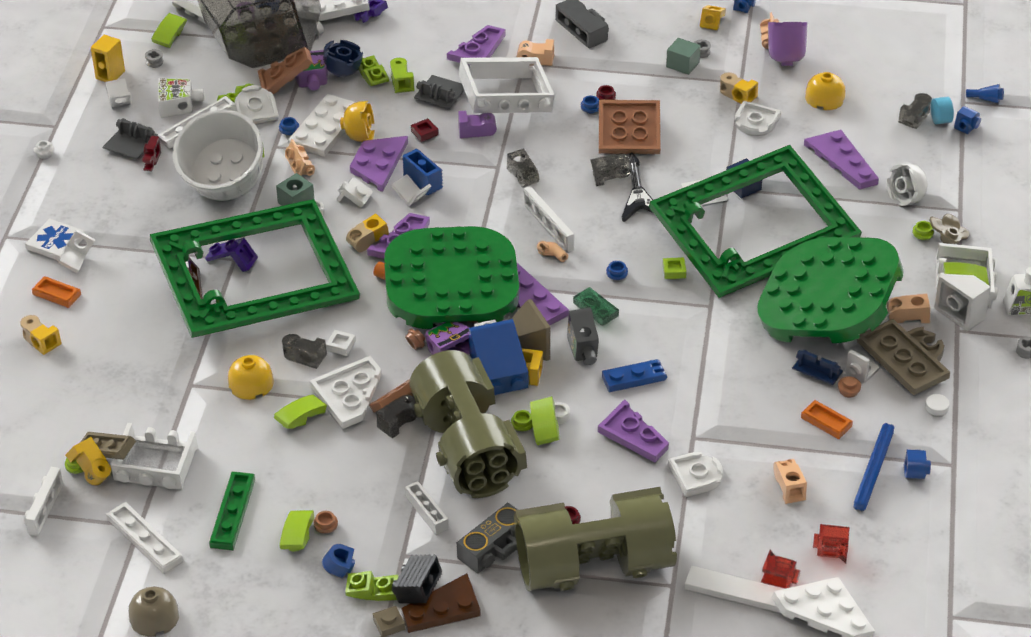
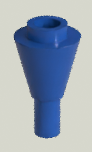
[966,84,1004,104]

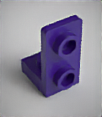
[205,238,258,272]

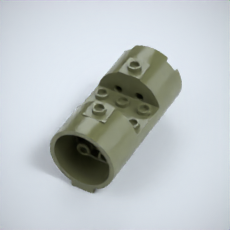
[409,350,527,498]
[514,487,677,591]

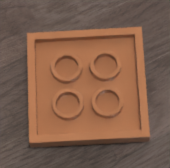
[599,100,661,154]

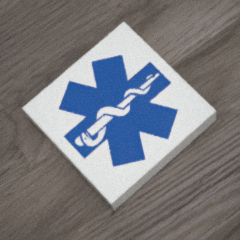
[25,218,85,261]

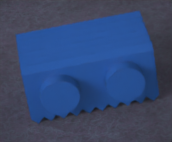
[403,148,443,195]

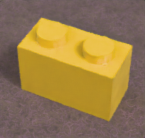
[91,34,125,82]

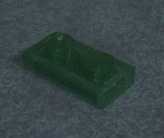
[573,287,619,326]

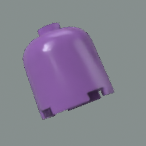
[768,22,807,66]

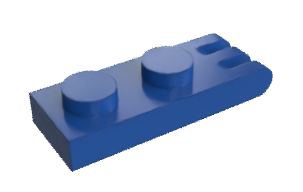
[602,359,667,392]

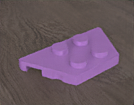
[350,136,408,192]

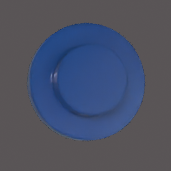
[581,95,599,114]
[279,117,299,135]
[606,261,628,280]

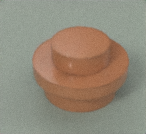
[405,328,425,350]
[838,376,861,398]
[314,511,338,533]

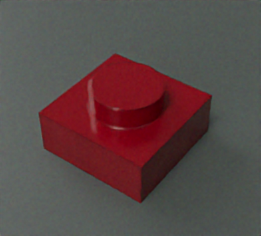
[411,118,439,142]

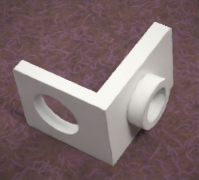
[105,78,131,108]
[391,174,431,207]
[58,229,95,273]
[845,350,880,384]

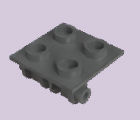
[414,75,464,109]
[102,118,158,160]

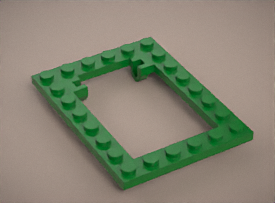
[649,145,862,298]
[150,199,360,338]

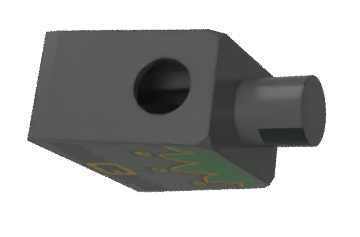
[567,307,599,365]

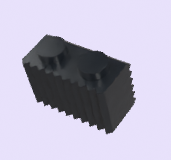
[392,554,442,604]

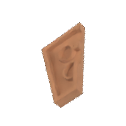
[258,47,313,94]

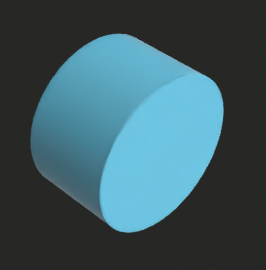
[930,97,954,125]

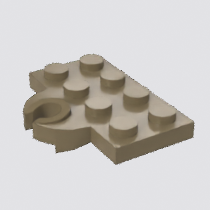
[857,319,950,396]

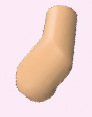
[537,241,568,262]

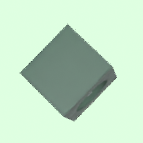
[666,38,701,75]
[276,173,314,206]

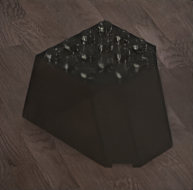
[197,0,321,68]

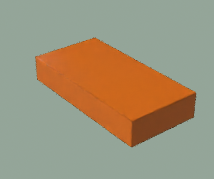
[32,276,81,308]
[801,400,853,439]

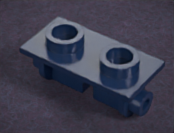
[792,349,843,385]

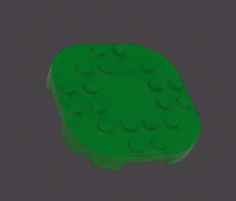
[384,226,519,329]
[757,237,904,344]

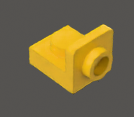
[700,5,726,30]
[522,349,543,386]

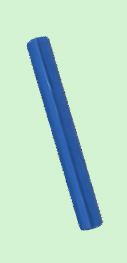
[853,423,895,511]

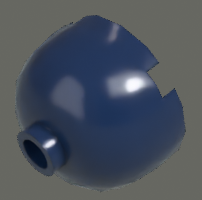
[323,40,363,77]

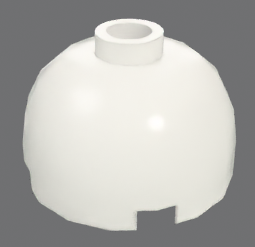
[886,163,928,206]

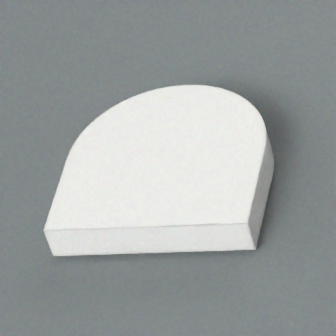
[235,85,279,124]
[735,101,781,136]
[668,452,723,498]

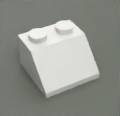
[934,274,991,331]

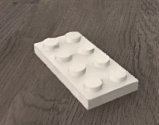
[288,94,355,157]

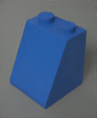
[469,319,528,395]

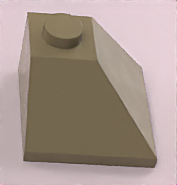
[511,299,551,361]

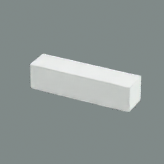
[405,481,449,535]

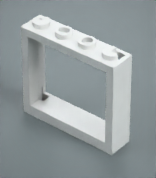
[459,57,554,113]

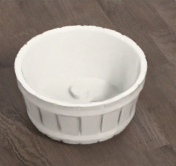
[173,110,263,201]

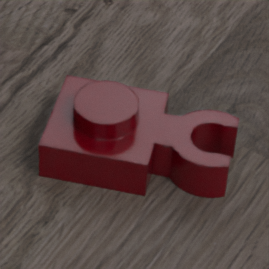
[142,136,161,172]

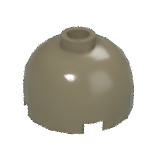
[128,586,179,637]

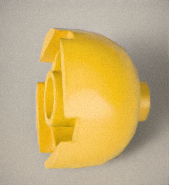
[805,72,846,110]
[340,101,375,142]
[228,355,274,400]

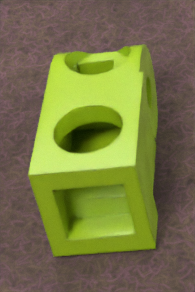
[390,57,415,93]

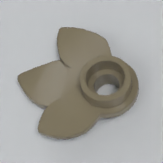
[929,214,970,244]

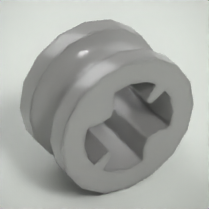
[694,39,711,58]
[145,49,163,68]
[1016,337,1031,359]

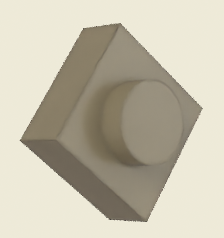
[372,606,405,637]

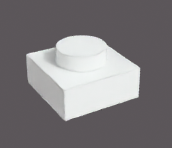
[326,330,356,356]

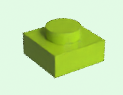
[662,257,687,279]

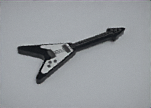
[622,152,654,222]

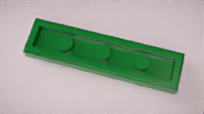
[209,471,255,551]

